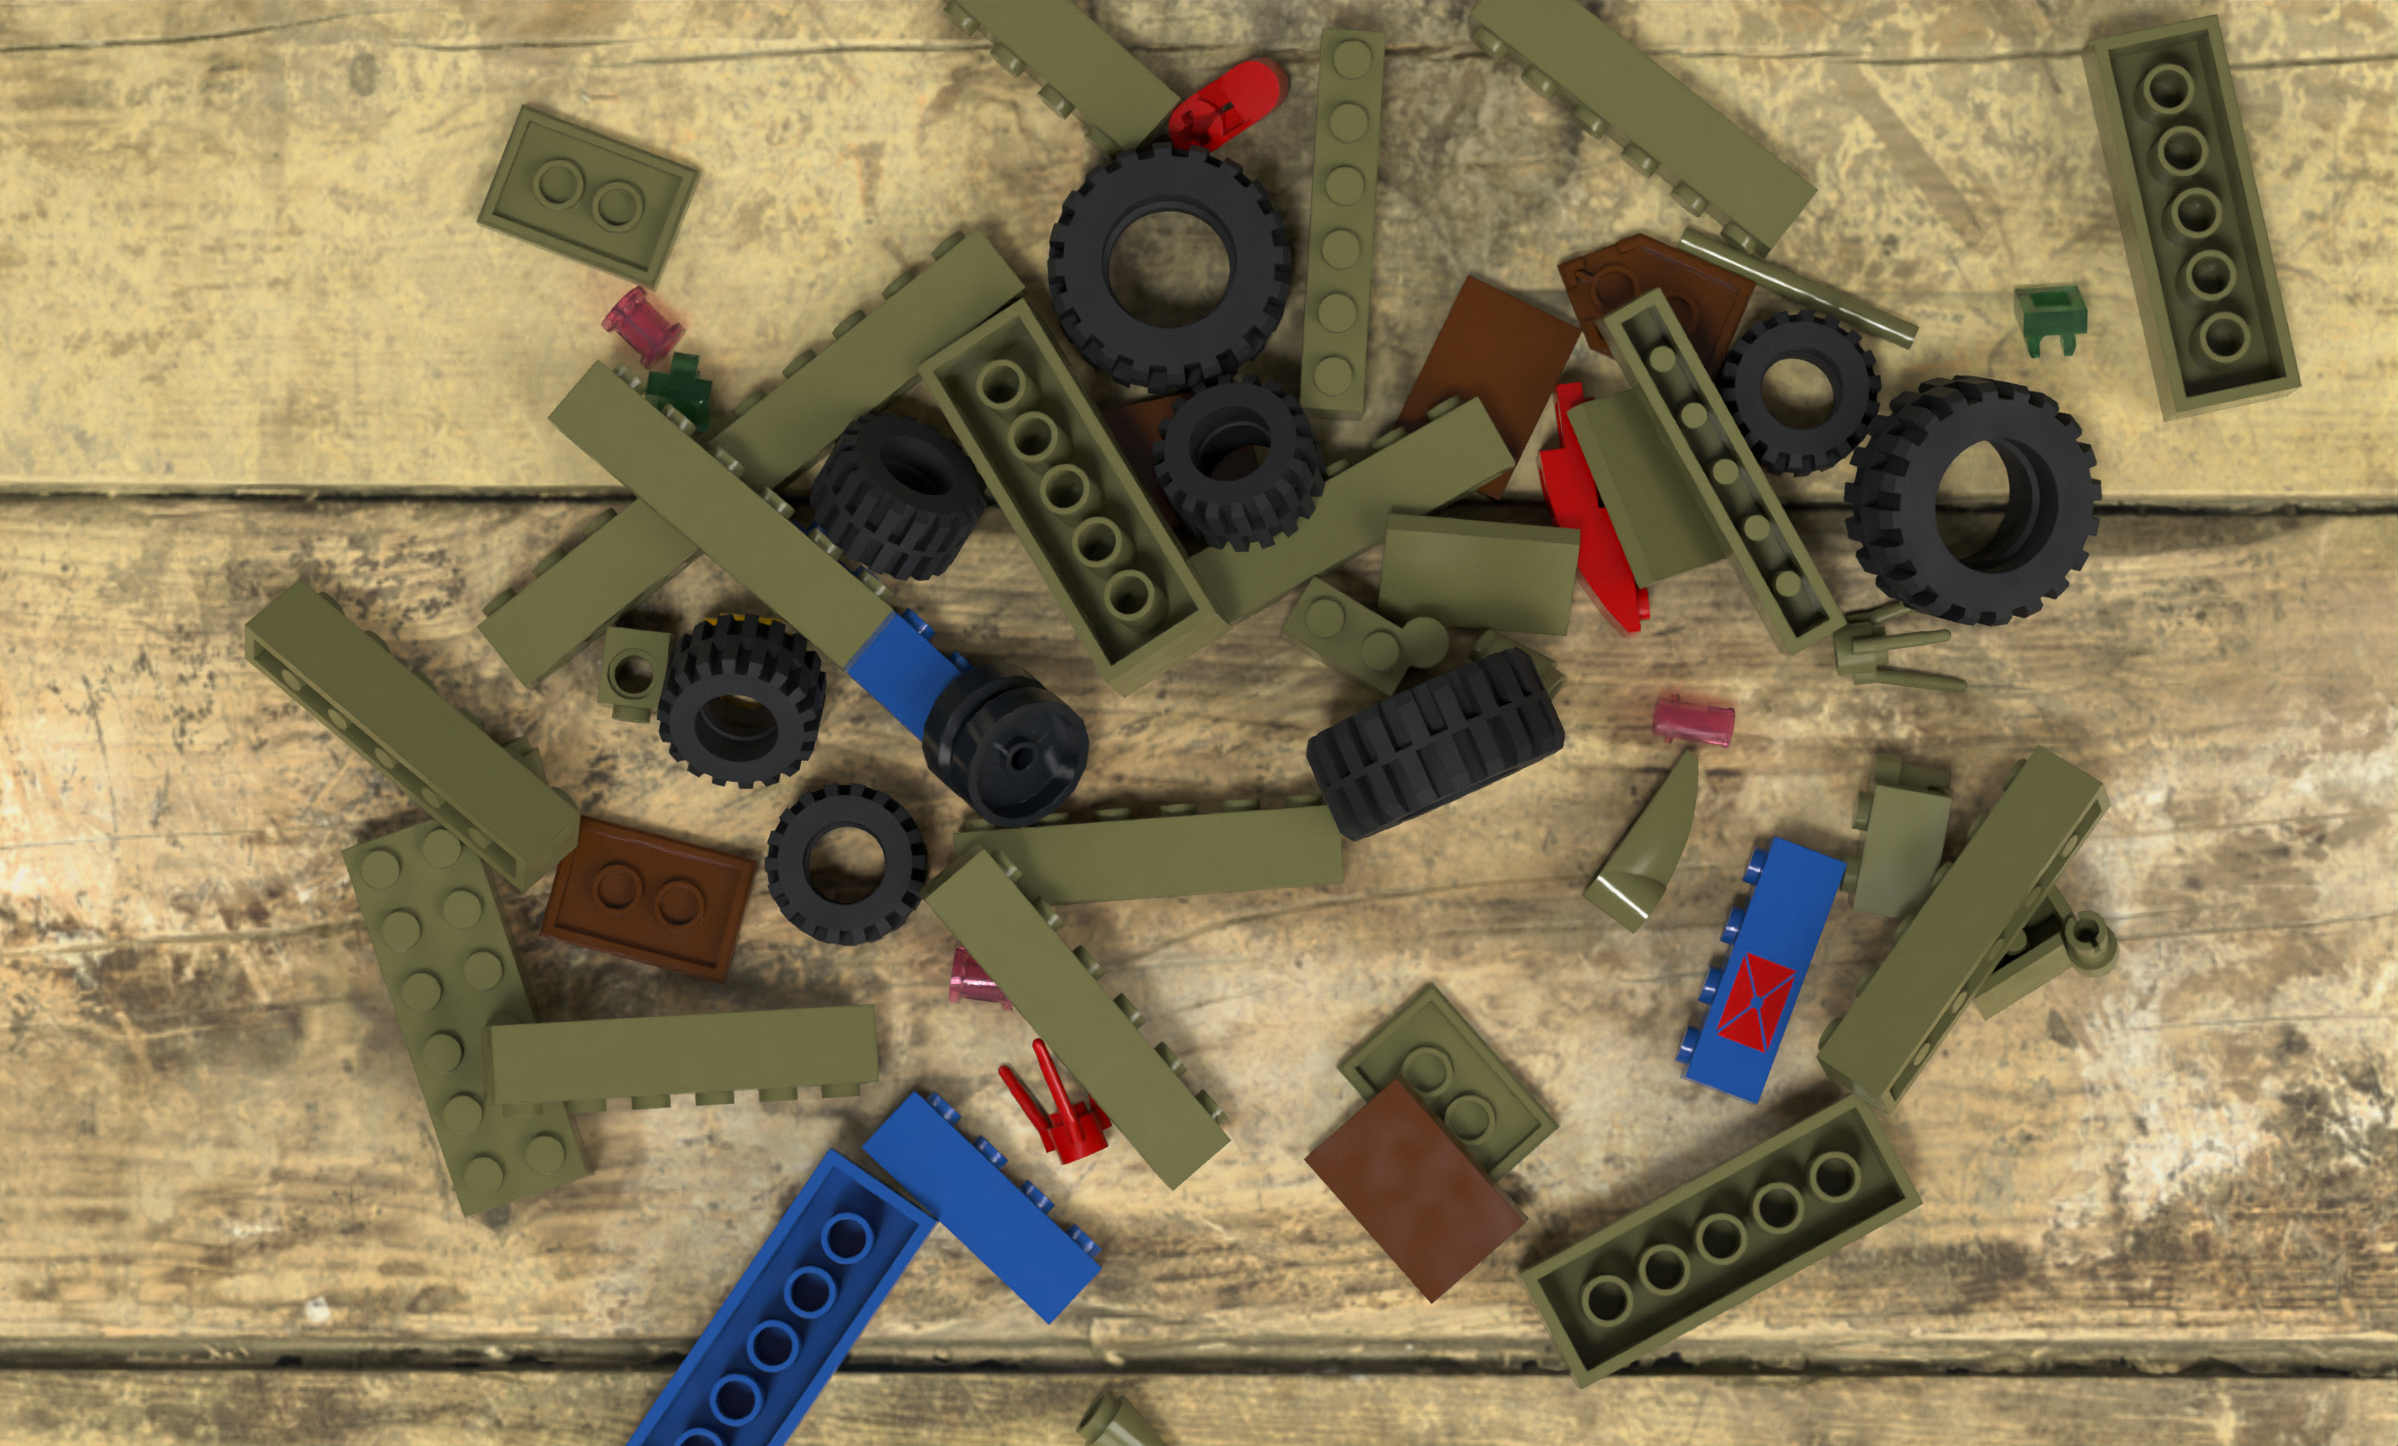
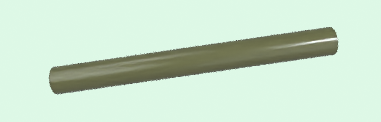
[1677,227,1919,350]

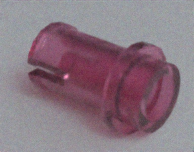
[1652,693,1735,749]

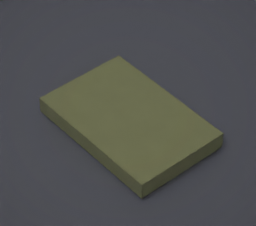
[476,104,701,292]
[1566,389,1727,589]
[1377,513,1580,636]
[1336,983,1560,1182]

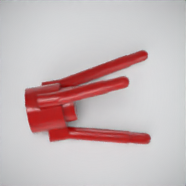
[998,1038,1112,1165]

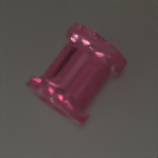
[601,285,686,370]
[949,946,1014,1012]

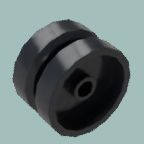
[922,661,1090,828]

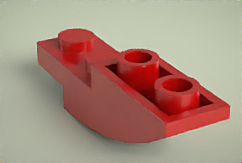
[1536,382,1650,638]

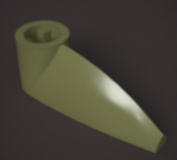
[1581,749,1698,933]

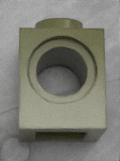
[598,626,676,724]

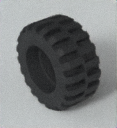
[1047,142,1291,395]
[1844,375,2102,627]
[1306,647,1565,842]

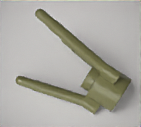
[1832,601,1967,692]

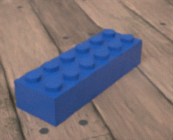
[625,1148,940,1446]

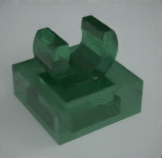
[2014,285,2088,358]
[645,351,714,432]

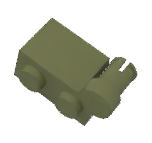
[1279,576,1449,700]
[1839,752,1953,919]
[1972,885,2120,1021]

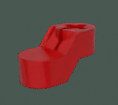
[1168,57,1289,153]

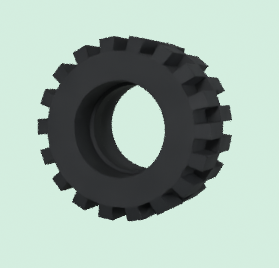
[1715,309,1882,477]
[1153,374,1326,552]
[810,412,988,581]
[657,614,827,789]
[765,783,929,946]

